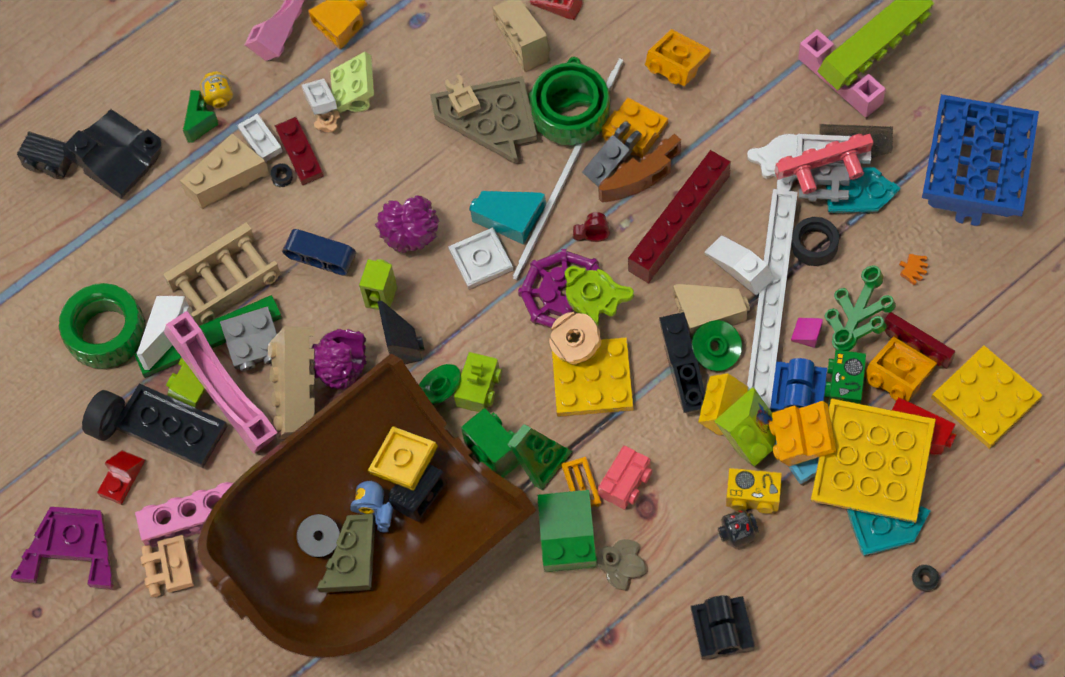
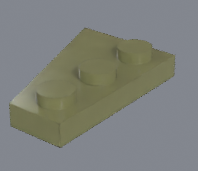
[317,514,375,593]

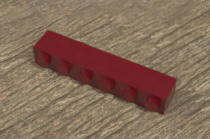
[628,150,731,284]

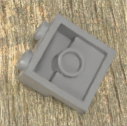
[220,307,277,371]

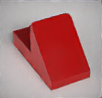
[97,450,145,505]

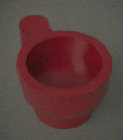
[573,212,610,242]

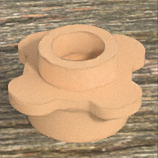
[314,110,340,132]

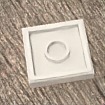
[448,228,513,289]

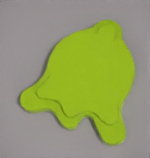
[565,266,634,327]

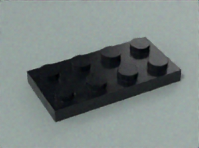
[114,383,228,468]

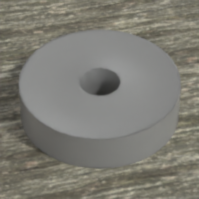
[297,515,339,557]

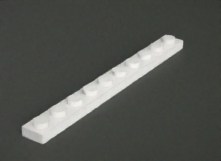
[747,189,797,409]

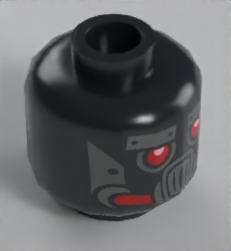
[718,509,759,548]

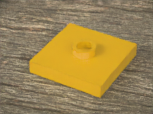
[368,426,438,490]

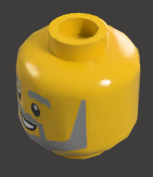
[200,71,233,108]

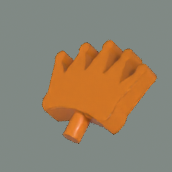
[899,254,928,285]

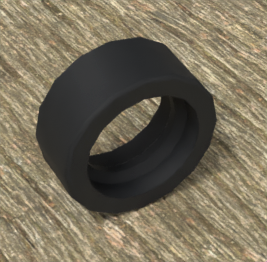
[791,217,839,266]
[82,390,125,441]

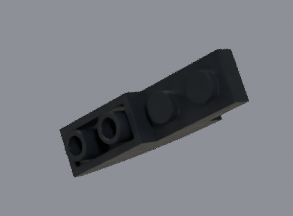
[659,312,705,413]

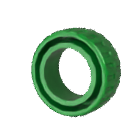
[530,63,610,145]
[59,283,146,369]

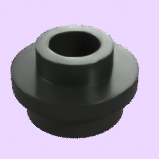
[912,565,939,591]

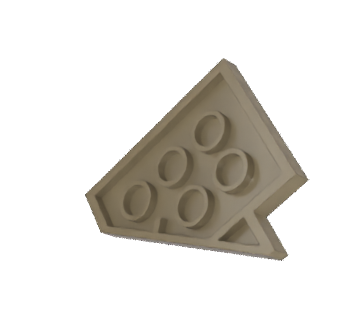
[430,76,537,163]

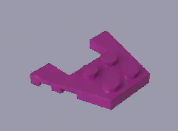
[11,506,113,589]

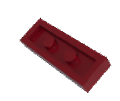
[274,117,324,186]
[884,312,956,369]

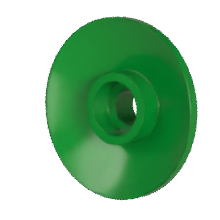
[692,320,742,371]
[419,364,461,405]

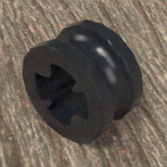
[271,164,293,187]

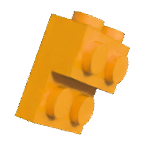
[644,29,711,87]
[602,97,668,158]
[864,336,937,402]
[769,401,836,466]

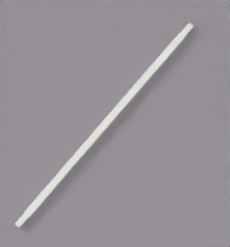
[513,58,623,280]

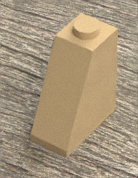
[673,284,750,339]

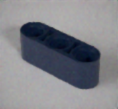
[282,229,356,275]

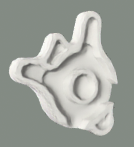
[747,134,798,191]

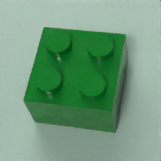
[461,408,520,478]

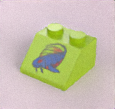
[714,387,776,467]

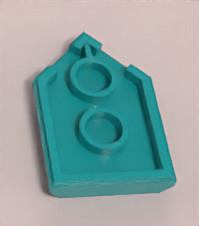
[826,167,901,213]
[847,506,931,556]

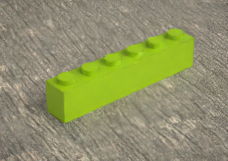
[817,0,934,91]

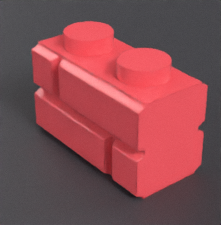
[598,446,653,510]

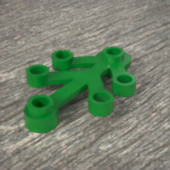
[824,265,896,351]

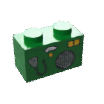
[824,350,866,406]

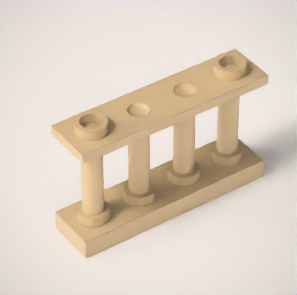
[163,222,281,326]

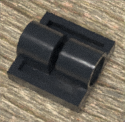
[690,595,755,660]

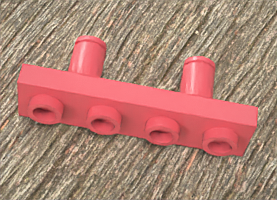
[775,134,873,194]

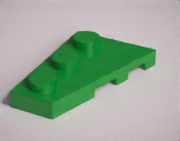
[508,424,573,490]

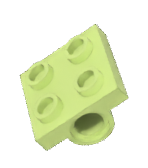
[330,52,374,113]

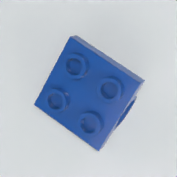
[770,358,827,412]

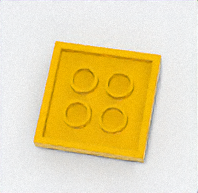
[552,337,633,417]
[931,345,1042,449]

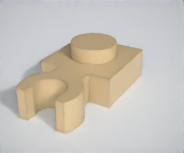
[445,75,481,118]

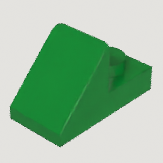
[183,90,219,143]

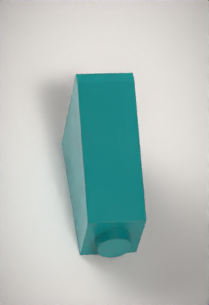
[469,191,546,245]

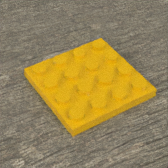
[811,399,935,523]

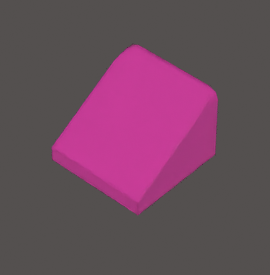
[791,318,823,348]

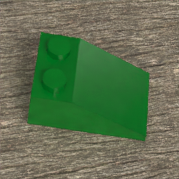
[537,490,597,572]

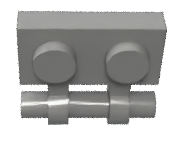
[799,160,849,202]

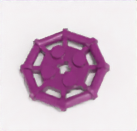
[518,249,600,328]

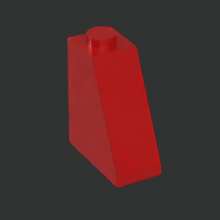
[892,397,957,455]

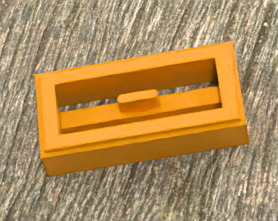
[561,457,601,507]

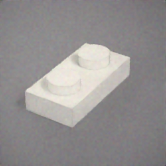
[302,79,337,115]
[237,114,283,162]

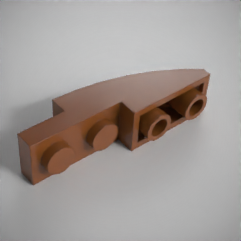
[598,134,681,203]

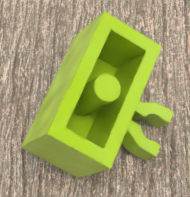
[454,352,502,412]

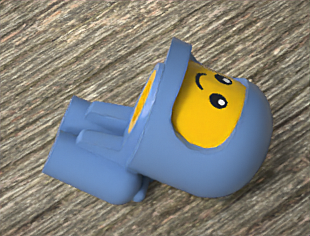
[350,481,393,532]

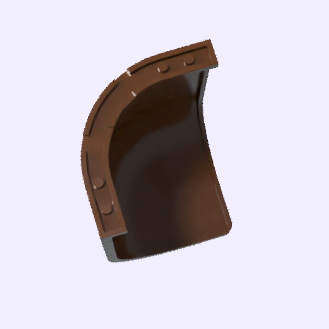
[197,354,537,658]

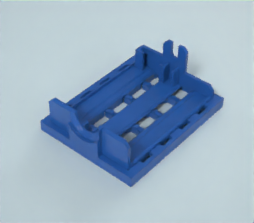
[922,94,1039,226]

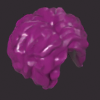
[375,195,440,253]
[311,329,367,390]

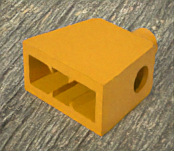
[309,0,367,50]

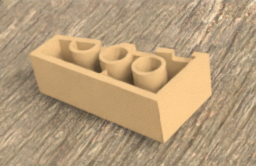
[268,326,315,439]

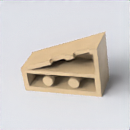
[492,0,551,72]
[180,134,270,208]

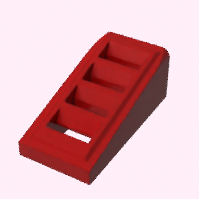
[529,0,583,20]

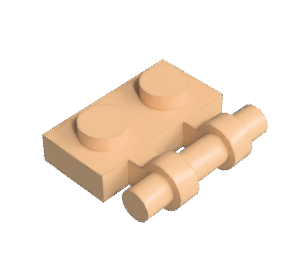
[140,535,194,597]

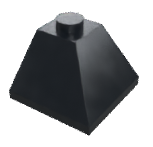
[377,301,425,364]

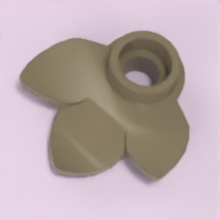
[596,539,647,590]

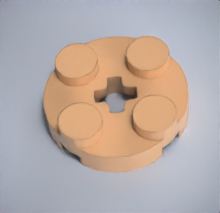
[549,312,601,364]

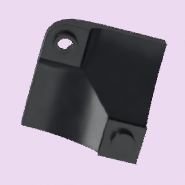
[63,109,162,199]

